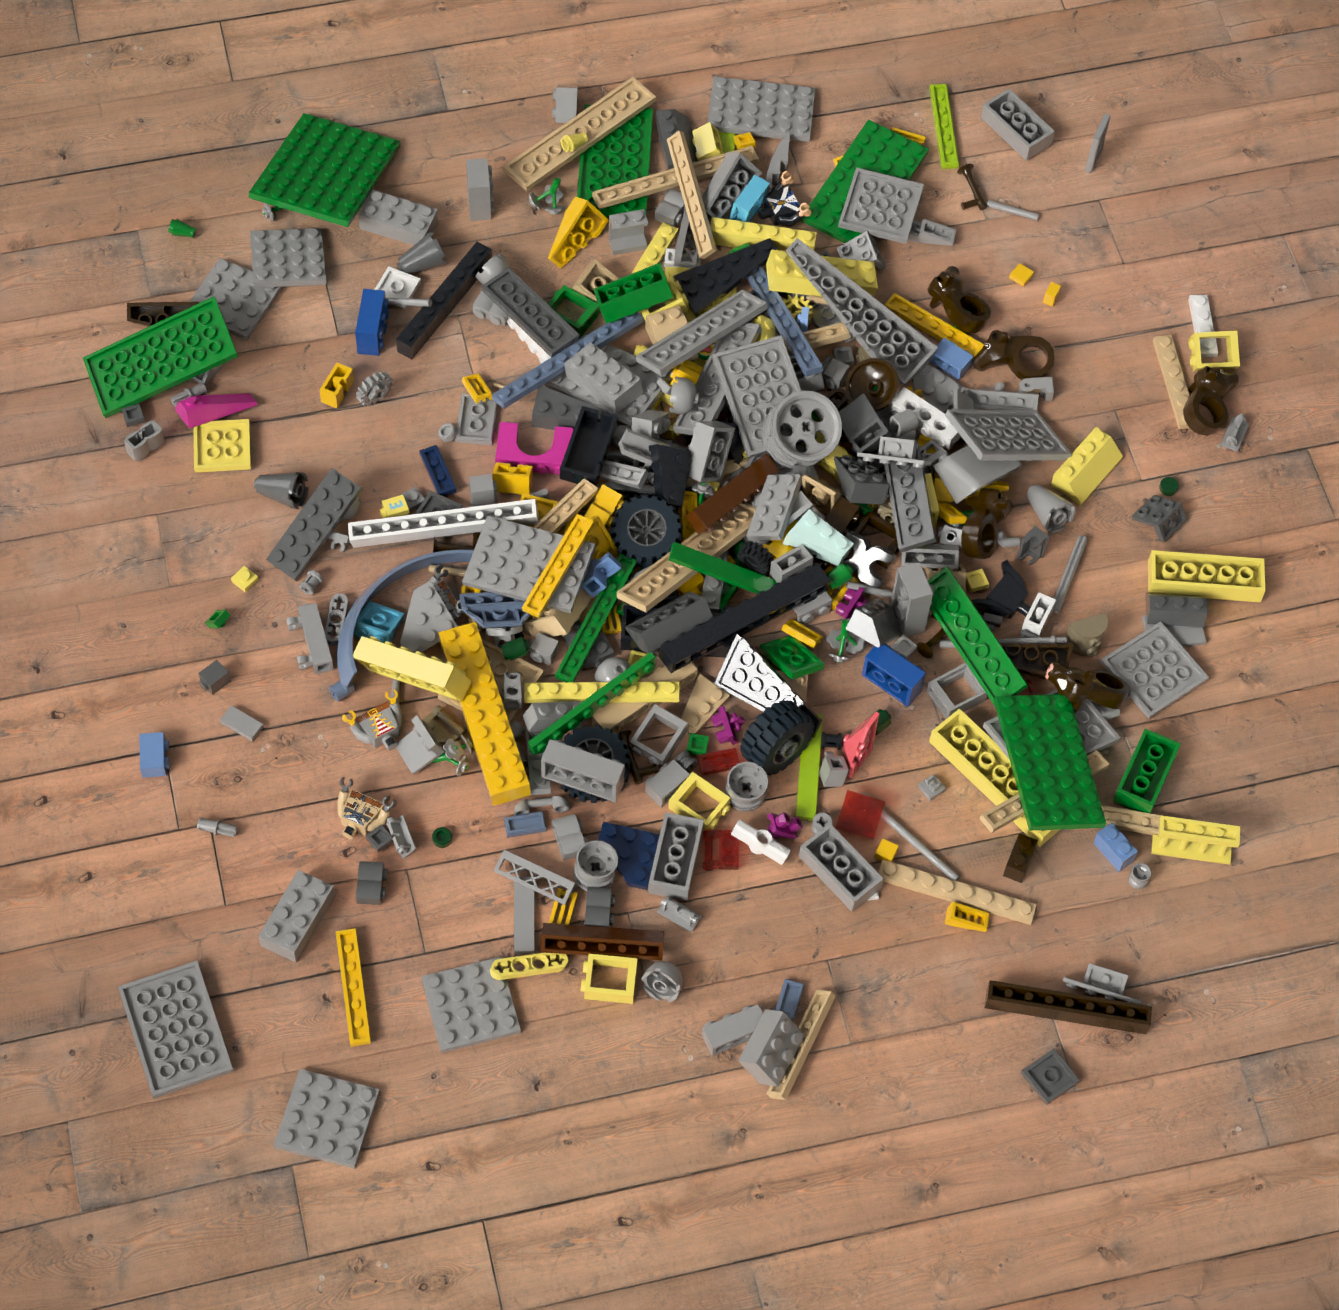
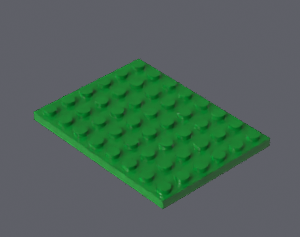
[249,113,400,227]

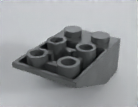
[839,393,894,454]
[834,455,889,504]

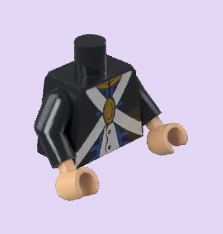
[758,171,811,227]

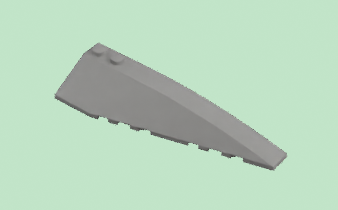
[786,238,938,386]

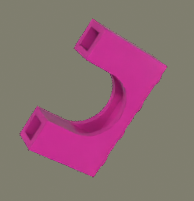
[495,422,573,475]

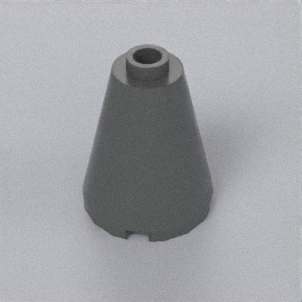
[397,231,448,274]
[254,472,308,509]

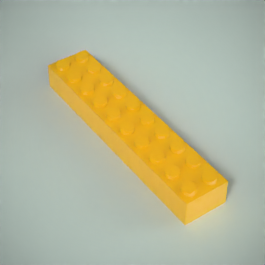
[438,622,531,806]

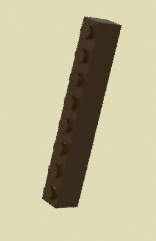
[984,980,1152,1034]

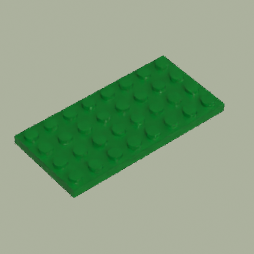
[577,104,653,220]
[801,119,929,243]
[83,296,239,418]
[994,694,1107,831]

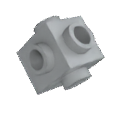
[938,522,963,549]

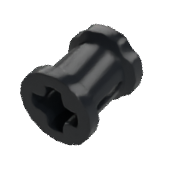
[821,732,842,750]

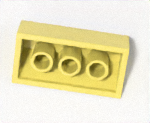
[1051,427,1123,506]

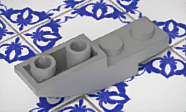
[525,726,551,795]

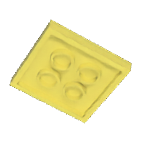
[194,419,251,473]

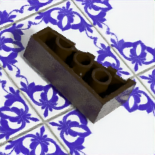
[810,496,861,570]
[1000,643,1074,680]

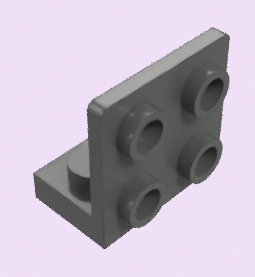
[1131,495,1187,542]

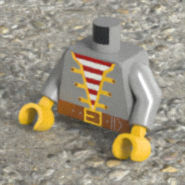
[342,689,402,751]

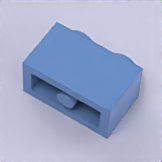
[930,338,974,380]
[139,732,170,778]
[1093,823,1138,872]

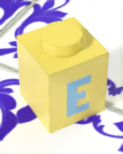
[380,495,409,518]

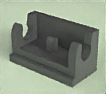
[1017,526,1050,565]

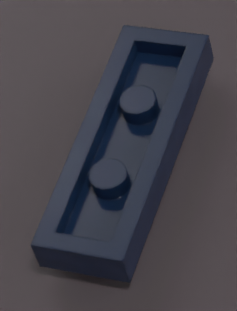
[419,445,456,496]

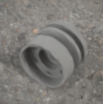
[725,762,768,812]
[573,840,618,891]

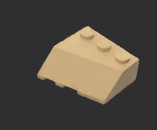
[521,588,592,638]

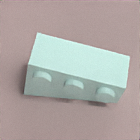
[783,509,854,566]

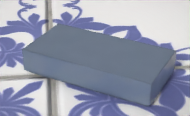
[504,811,546,838]
[775,979,804,1022]

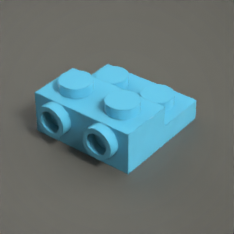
[354,601,404,643]

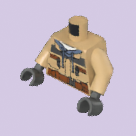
[337,777,397,839]

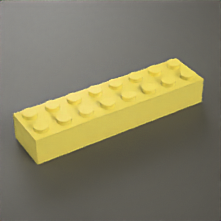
[929,709,1060,847]

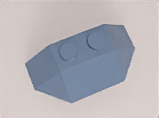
[459,592,531,628]

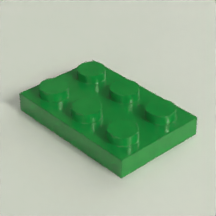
[759,635,824,679]

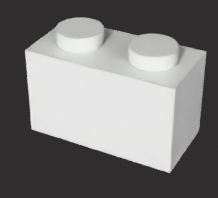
[1021,592,1056,637]

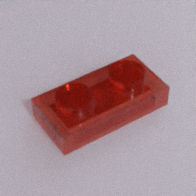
[698,748,740,776]

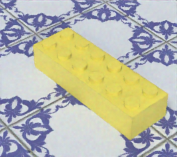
[766,250,878,297]
[1148,550,1265,602]
[353,636,471,702]

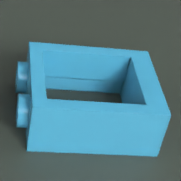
[729,175,770,222]

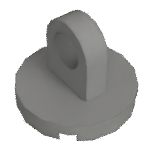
[484,626,523,648]

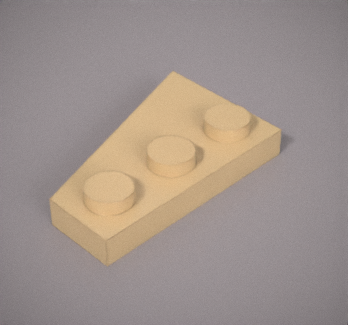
[681,674,730,735]

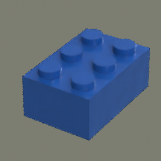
[355,289,389,356]
[862,644,926,707]

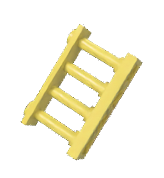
[1151,816,1240,865]

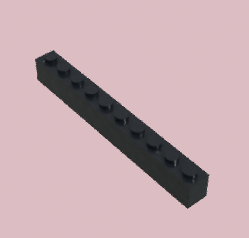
[658,564,831,673]

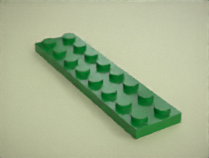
[928,566,1029,706]

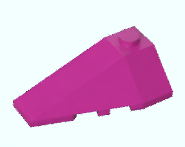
[175,393,257,429]

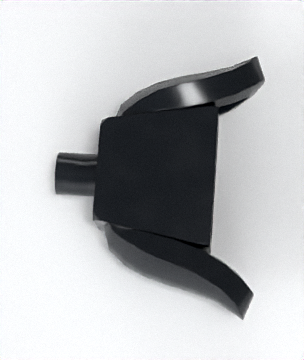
[971,560,1031,619]

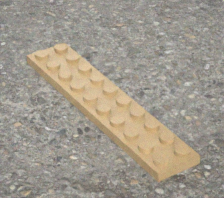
[503,77,656,192]
[617,502,756,612]

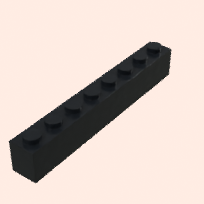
[396,242,492,360]

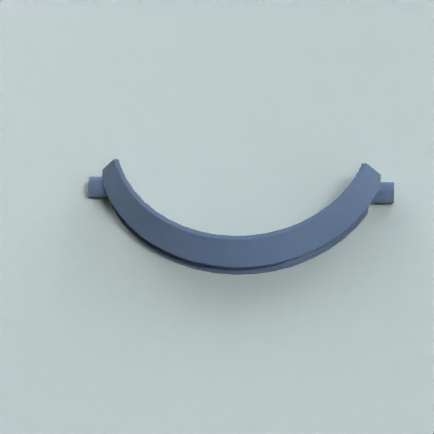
[328,549,474,702]

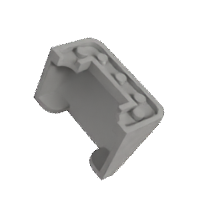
[933,446,1023,504]

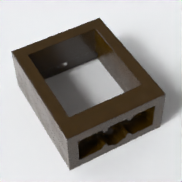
[851,512,900,569]

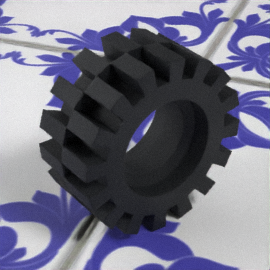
[737,541,774,575]

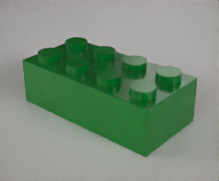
[594,263,673,324]
[1113,729,1181,813]

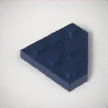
[598,822,660,890]

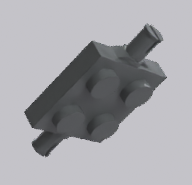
[563,619,614,670]

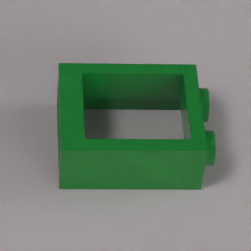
[546,285,600,339]

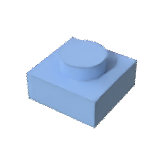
[797,307,809,333]

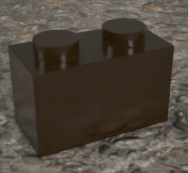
[1003,833,1038,883]

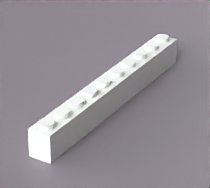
[348,499,539,548]

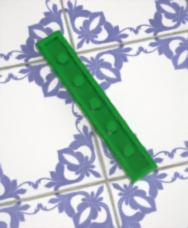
[669,542,776,594]

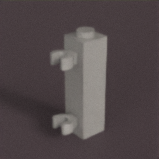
[286,603,334,675]

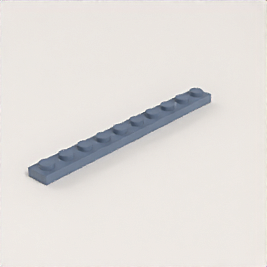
[746,266,823,377]
[492,312,644,409]

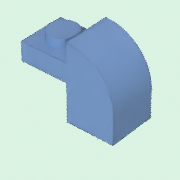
[581,552,621,597]

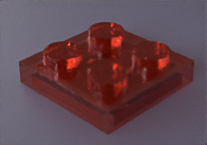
[836,790,885,840]

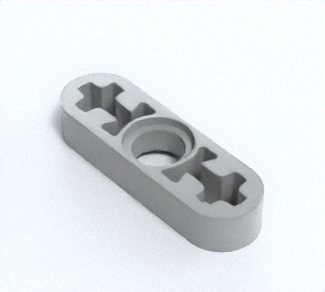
[325,593,349,646]

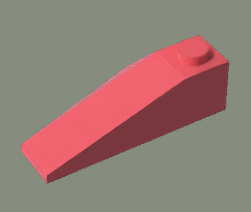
[842,712,880,778]

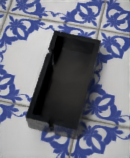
[560,406,618,486]

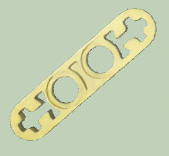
[490,953,568,980]

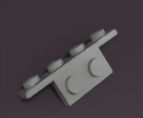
[857,436,931,468]
[1062,963,1143,1005]

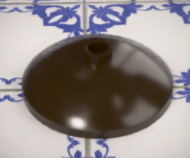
[845,358,899,411]

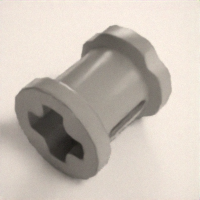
[298,570,323,595]

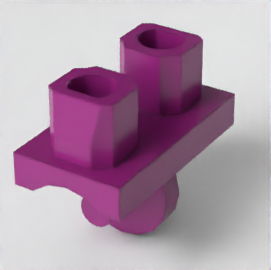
[836,587,868,619]
[711,706,745,745]
[767,812,803,839]

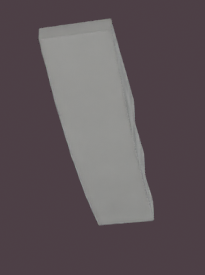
[765,134,790,198]
[908,219,956,245]

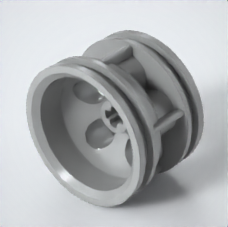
[762,391,842,469]

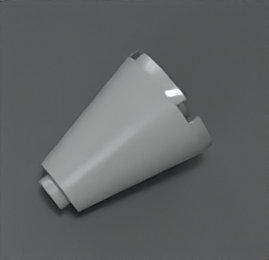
[1027,484,1076,533]

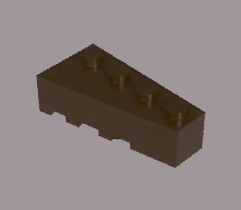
[127,301,200,327]

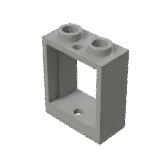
[927,663,987,719]
[630,704,689,766]

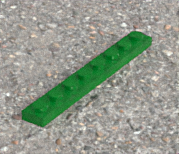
[555,554,637,682]
[528,652,656,756]

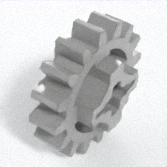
[356,371,393,406]

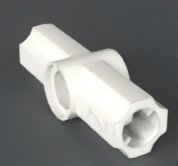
[731,819,790,865]

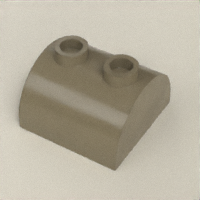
[1066,612,1108,657]

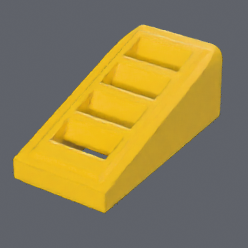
[945,902,990,932]

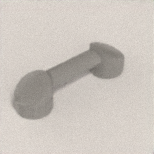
[514,796,569,816]

